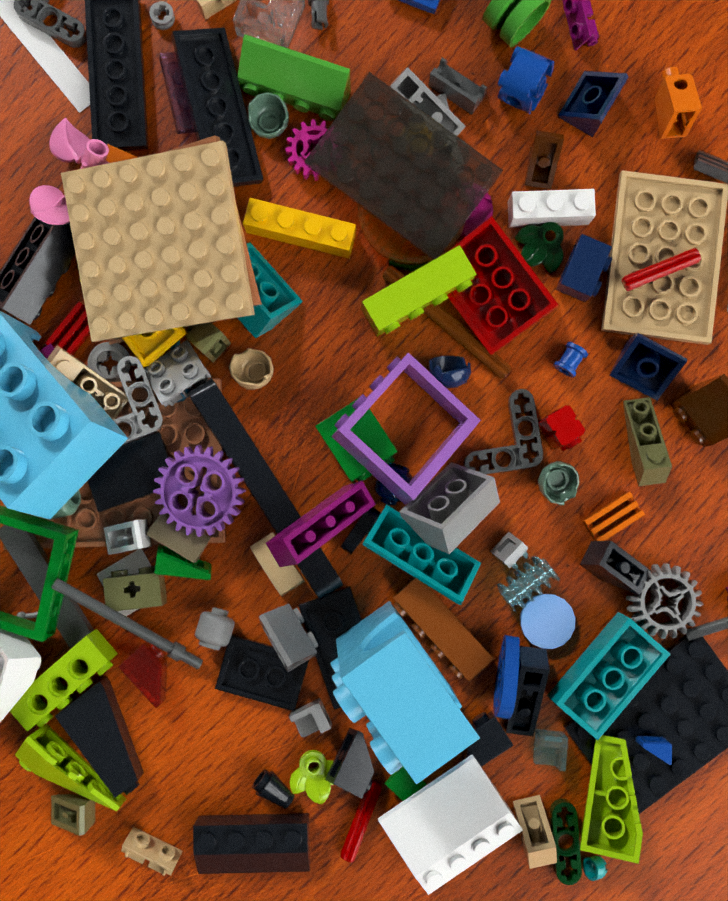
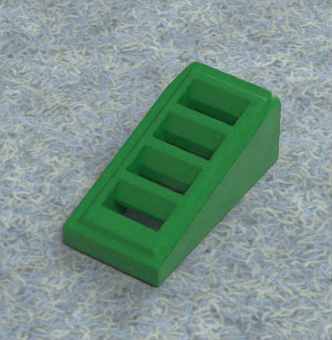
[154,544,212,580]

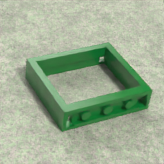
[0,506,79,642]

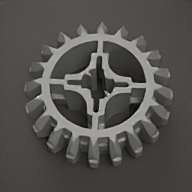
[626,563,704,639]

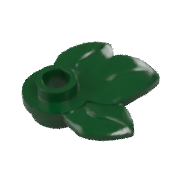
[515,222,564,273]

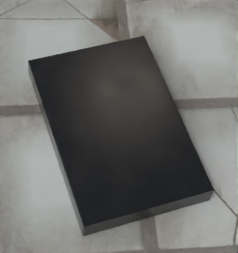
[88,432,169,512]
[215,634,309,711]

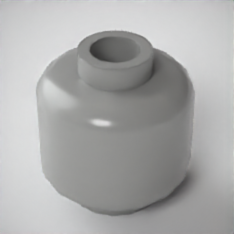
[195,607,235,650]

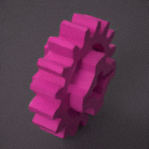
[285,119,344,181]

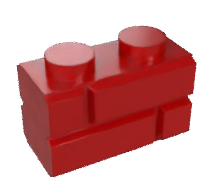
[538,405,586,452]

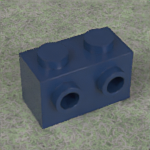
[555,234,613,302]

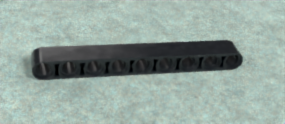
[188,378,343,600]

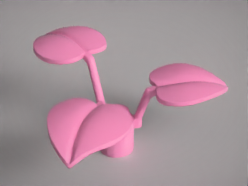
[29,118,109,225]

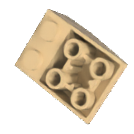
[47,345,128,420]

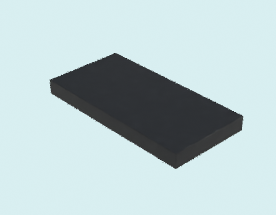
[298,586,362,710]

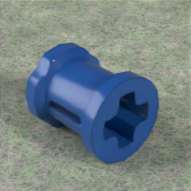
[553,342,589,378]

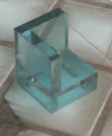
[533,729,568,771]

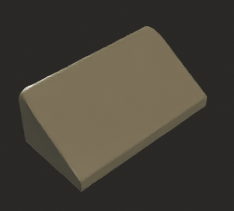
[146,513,211,563]

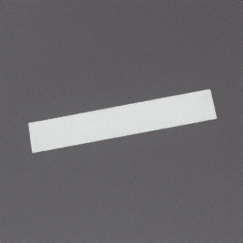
[0,0,90,113]

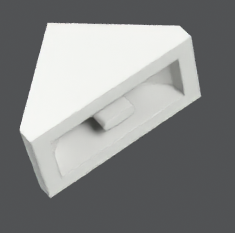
[104,519,152,555]

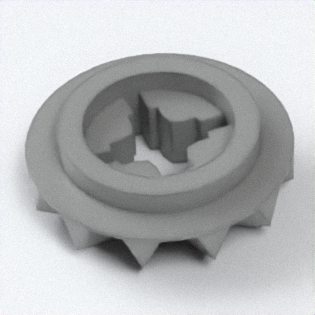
[87,342,131,382]

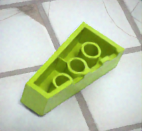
[361,245,477,337]

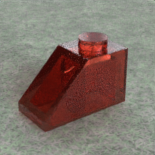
[119,642,167,708]

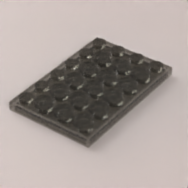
[304,72,503,260]

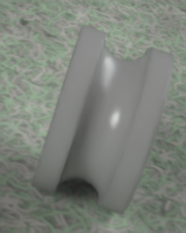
[149,1,175,30]

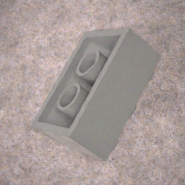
[399,462,500,554]

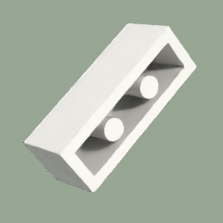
[508,189,596,228]

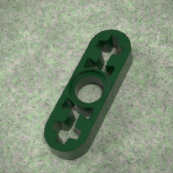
[550,798,582,885]

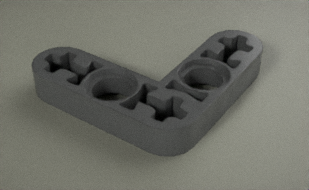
[14,0,87,48]
[464,389,543,475]

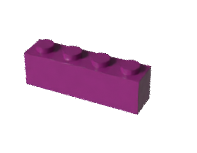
[266,481,376,567]

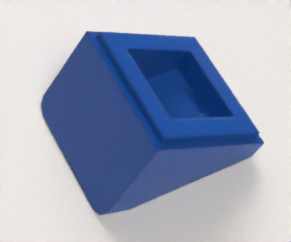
[636,736,672,765]

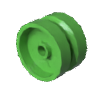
[482,0,552,48]

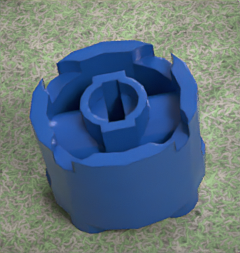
[498,46,554,114]

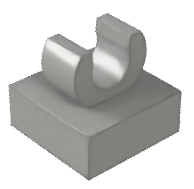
[490,532,529,569]

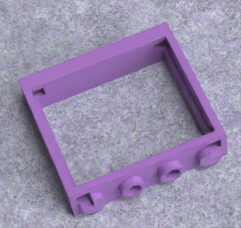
[331,353,481,504]

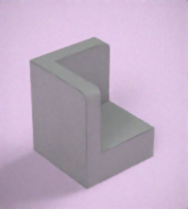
[289,698,332,737]

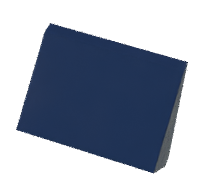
[558,71,629,137]
[609,333,687,401]

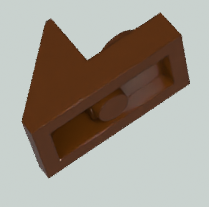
[525,130,564,189]

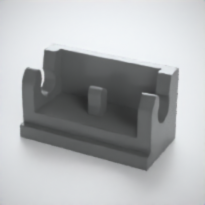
[428,57,488,115]

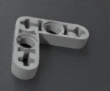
[113,356,163,445]

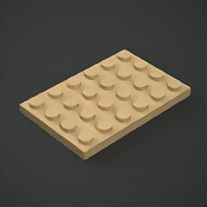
[601,170,728,345]

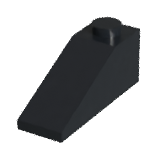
[506,646,550,737]

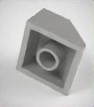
[259,604,319,672]

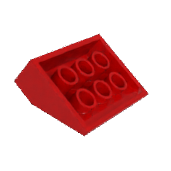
[446,216,559,355]

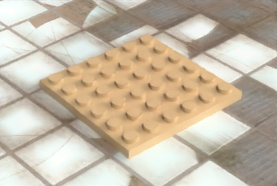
[61,141,255,342]

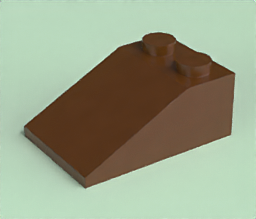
[671,374,728,447]

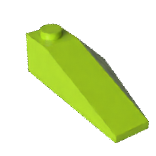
[15,724,126,811]
[580,735,643,864]

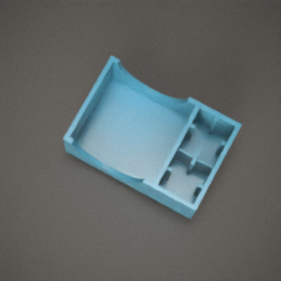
[0,311,128,519]
[330,601,480,784]

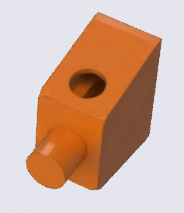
[655,67,702,139]

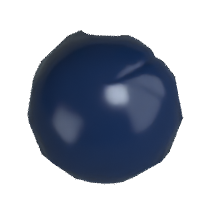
[429,356,471,388]

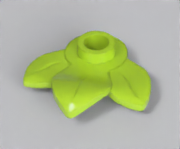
[289,750,334,804]

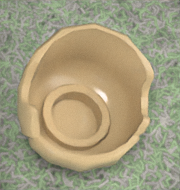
[229,348,274,390]

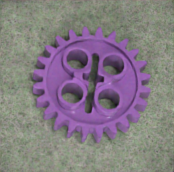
[153,445,246,537]

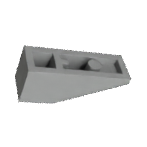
[387,67,466,147]

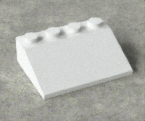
[378,754,523,895]

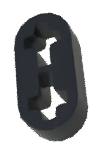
[340,507,381,555]

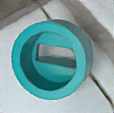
[583,856,608,881]

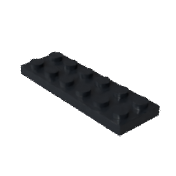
[85,0,149,151]
[171,27,263,187]

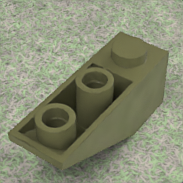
[623,397,672,486]

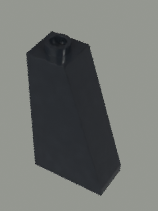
[55,677,144,798]

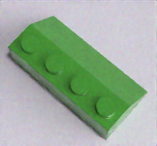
[237,34,351,121]

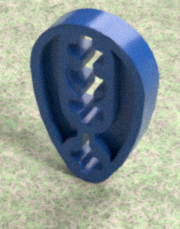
[493,635,520,719]

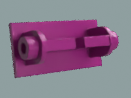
[562,0,599,50]

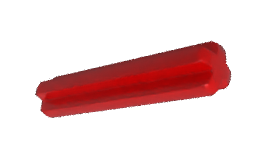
[622,248,701,291]
[340,780,382,863]

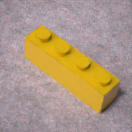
[243,198,356,259]

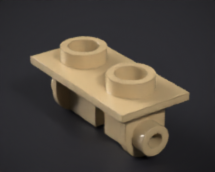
[121,827,183,876]

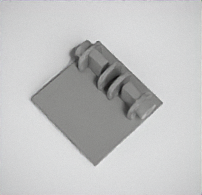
[144,340,212,407]

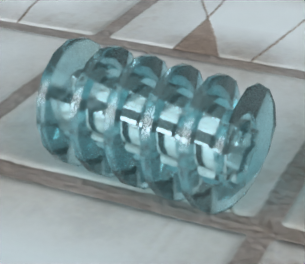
[497,556,560,614]

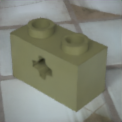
[103,566,167,611]

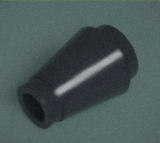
[252,769,295,809]

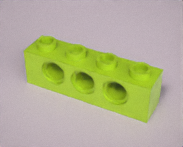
[10,629,118,732]

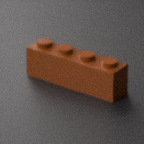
[393,577,494,682]

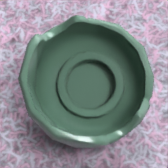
[248,92,289,139]
[538,461,580,505]

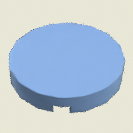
[520,594,575,649]

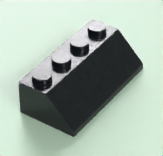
[0,217,75,325]
[193,813,310,874]

